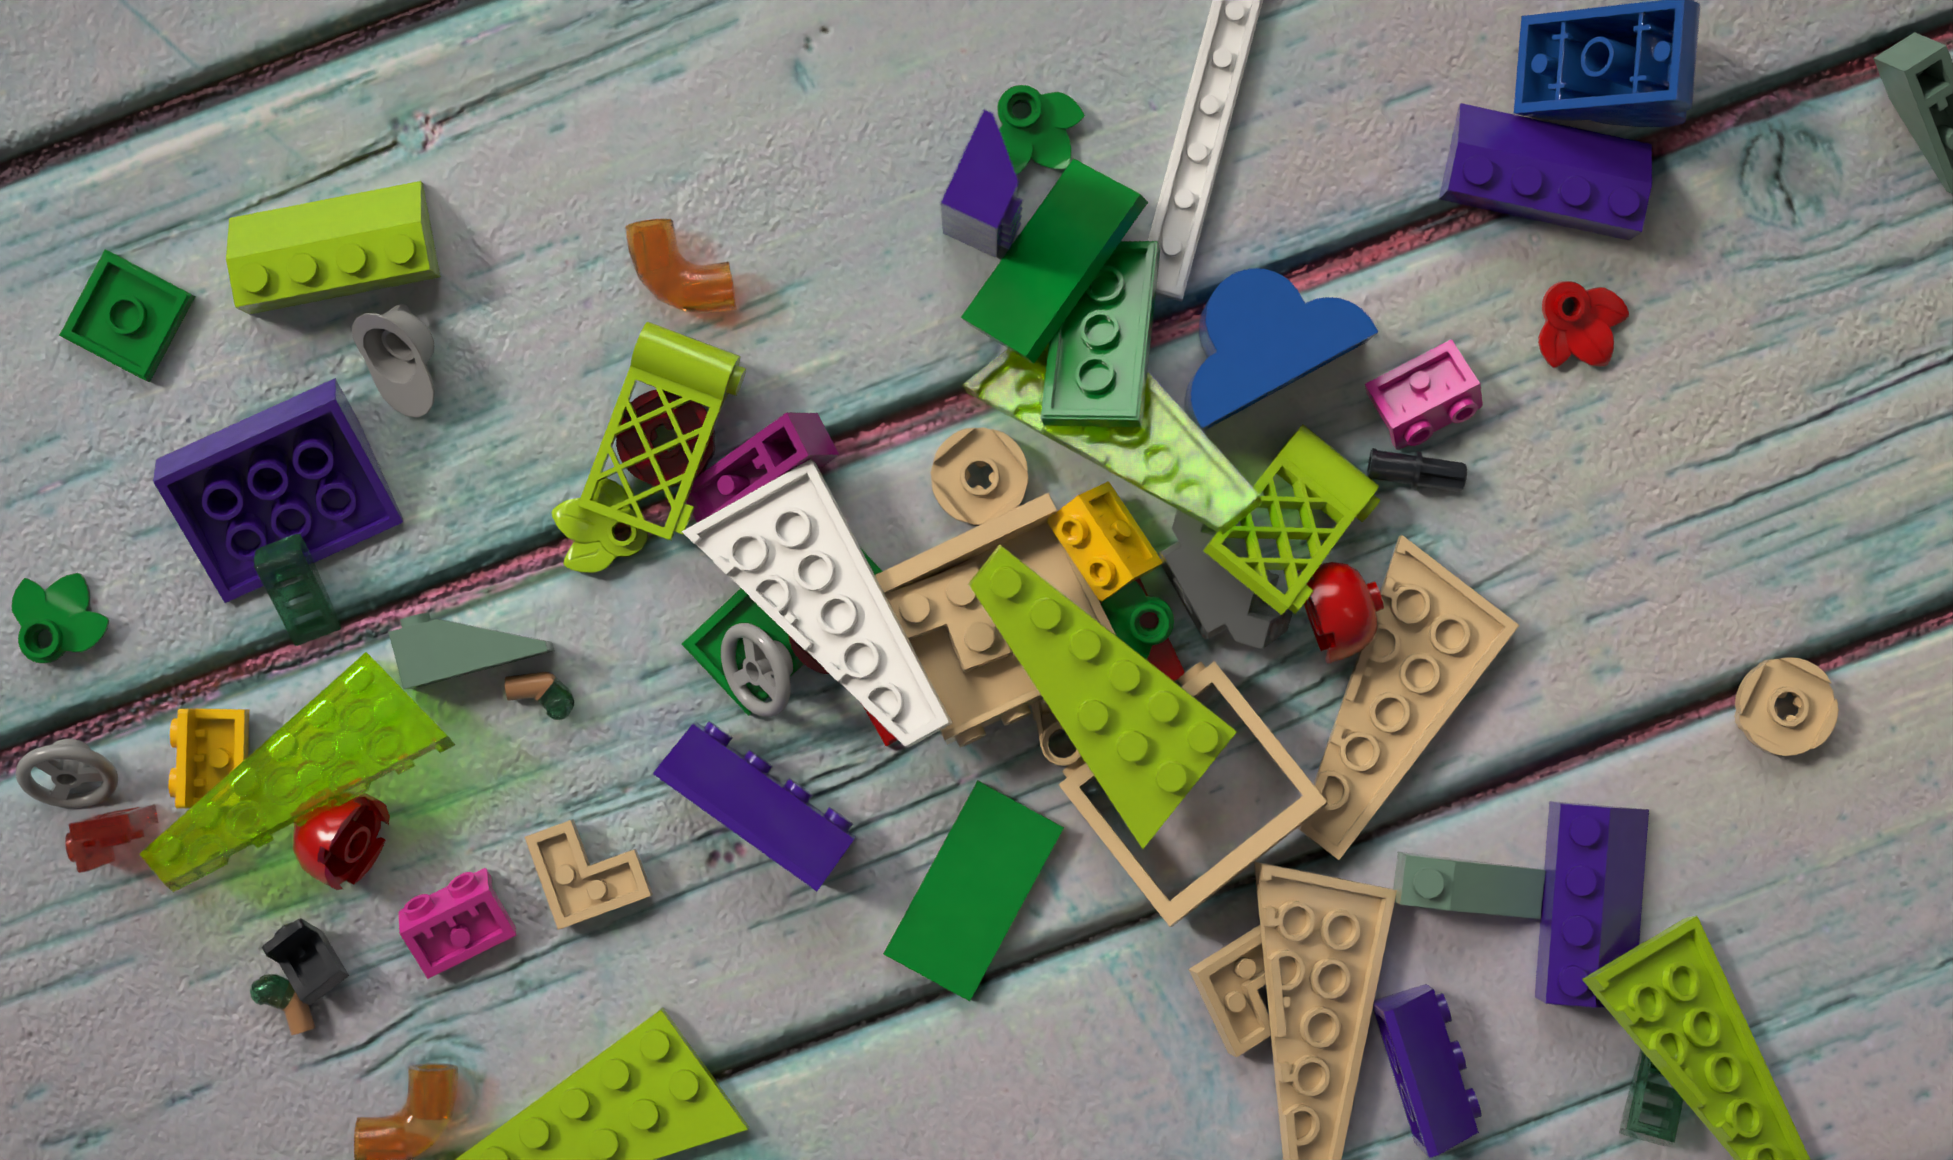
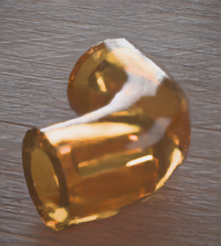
[625,219,737,313]
[354,1063,458,1160]

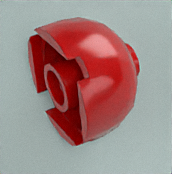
[1297,562,1384,664]
[293,788,390,890]

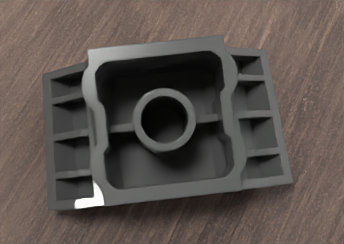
[1157,488,1293,649]

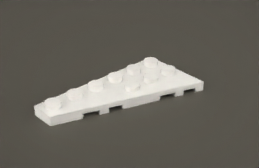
[682,459,953,747]

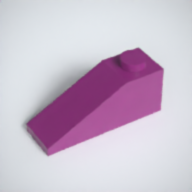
[686,412,839,523]

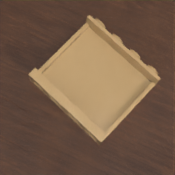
[875,493,1115,747]

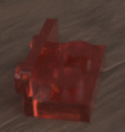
[65,804,159,873]

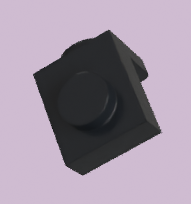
[262,918,349,1006]

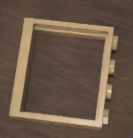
[1058,661,1328,927]

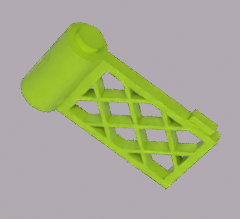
[577,322,746,541]
[1203,424,1380,615]

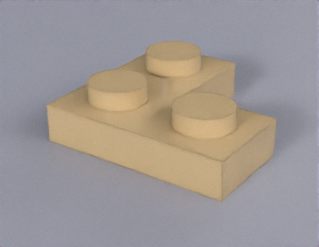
[885,561,1011,673]
[525,819,653,930]
[1189,925,1271,1057]

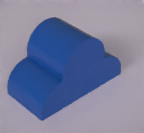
[1513,0,1701,127]
[1184,268,1378,436]

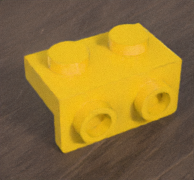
[168,708,250,809]

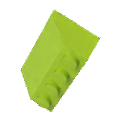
[226,181,441,315]

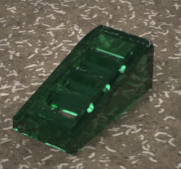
[254,534,341,647]
[1619,1049,1684,1146]

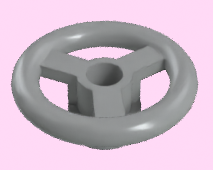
[721,623,793,717]
[16,739,118,808]

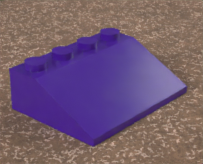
[153,378,403,603]

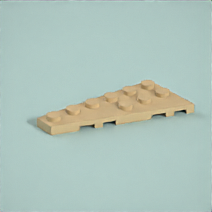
[1298,535,1519,860]
[1254,861,1397,1160]

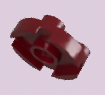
[616,390,715,488]

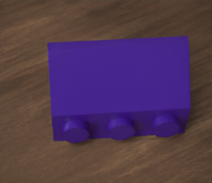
[1373,984,1482,1158]

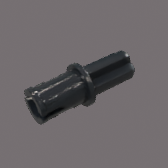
[1367,448,1467,491]

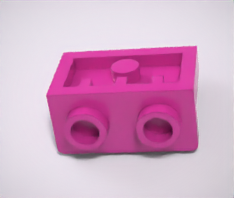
[1365,339,1483,450]
[398,868,516,979]

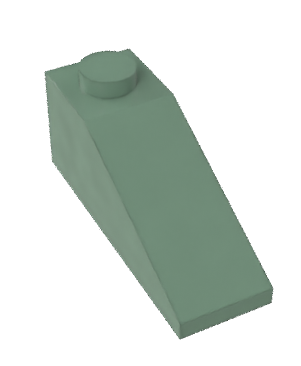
[1873,32,1953,194]
[388,612,554,689]
[1393,851,1546,919]

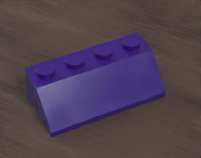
[1439,103,1652,240]
[940,109,1023,258]
[653,721,856,891]
[1535,801,1649,1008]

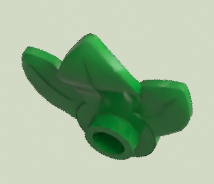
[997,85,1085,176]
[11,573,109,663]
[1100,581,1174,660]

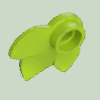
[551,478,648,573]

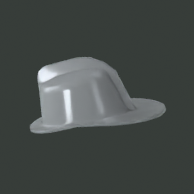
[352,304,435,417]

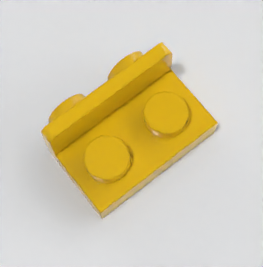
[1047,481,1163,601]

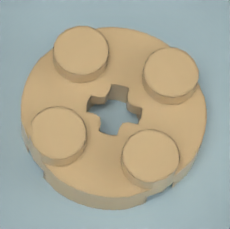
[931,427,1029,526]
[1734,657,1839,756]

